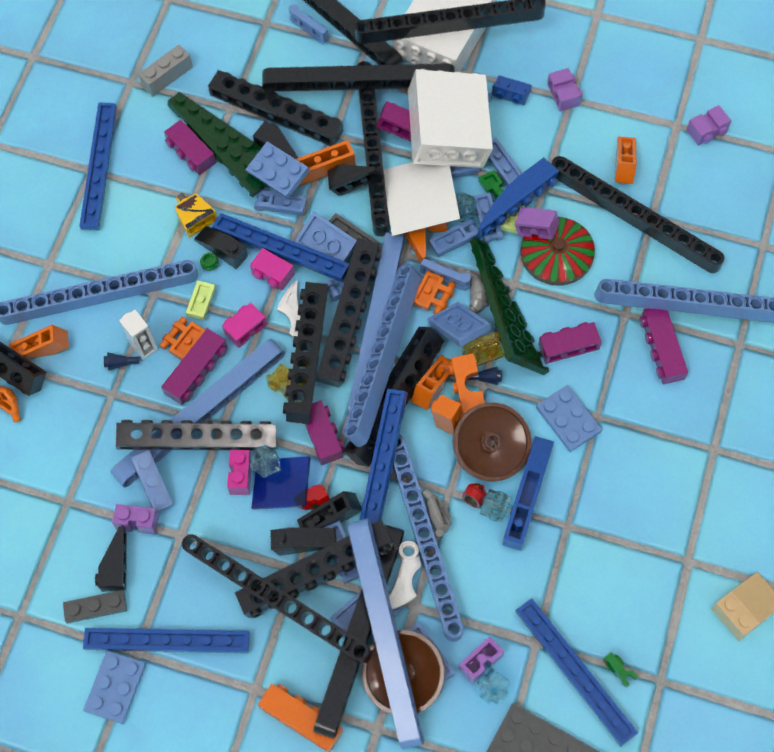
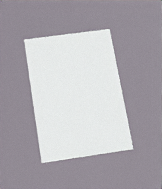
[383,162,460,236]

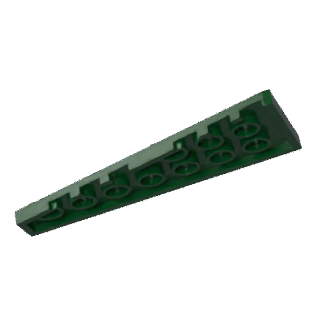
[168,92,267,198]
[470,237,549,375]

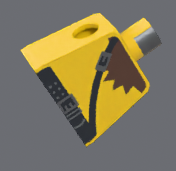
[175,193,217,238]

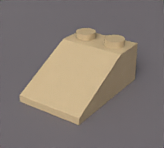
[712,572,774,641]

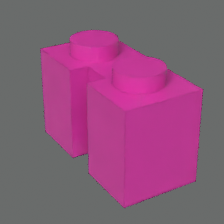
[250,248,295,290]
[222,302,267,348]
[227,450,252,495]

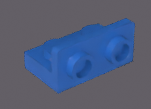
[492,75,532,106]

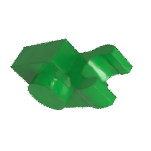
[478,170,503,199]
[603,652,638,688]

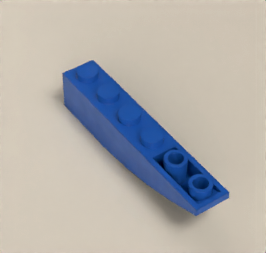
[477,157,559,240]
[502,436,554,551]

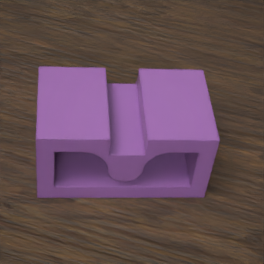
[547,68,582,111]
[686,105,731,146]
[515,207,559,240]
[112,504,159,535]
[458,636,504,685]

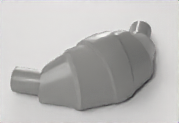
[467,270,489,314]
[421,488,451,537]

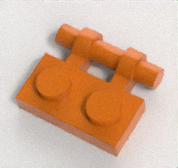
[413,271,456,315]
[159,317,205,360]

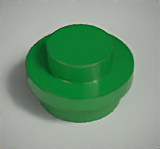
[200,252,219,271]

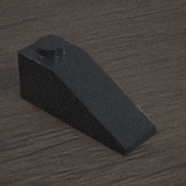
[253,121,298,159]
[328,164,385,196]
[194,226,248,270]
[297,491,362,528]
[95,526,127,592]
[270,528,336,556]

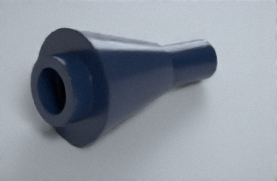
[103,352,139,371]
[467,366,502,385]

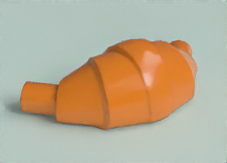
[0,386,21,422]

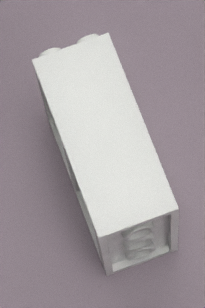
[393,0,492,72]
[408,69,493,168]

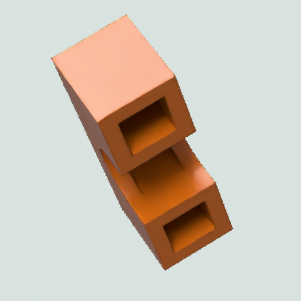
[448,353,485,414]

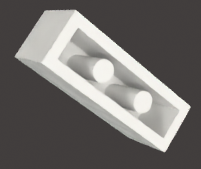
[119,310,158,360]

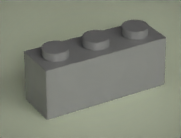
[138,45,193,97]

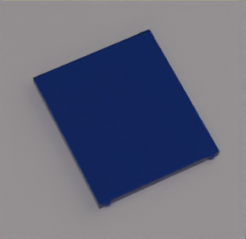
[251,456,311,510]

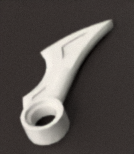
[277,281,300,337]
[389,541,421,610]

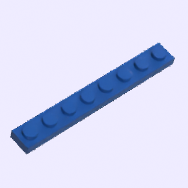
[79,102,117,230]
[212,213,350,282]
[359,389,408,524]
[515,598,638,747]
[83,628,250,653]

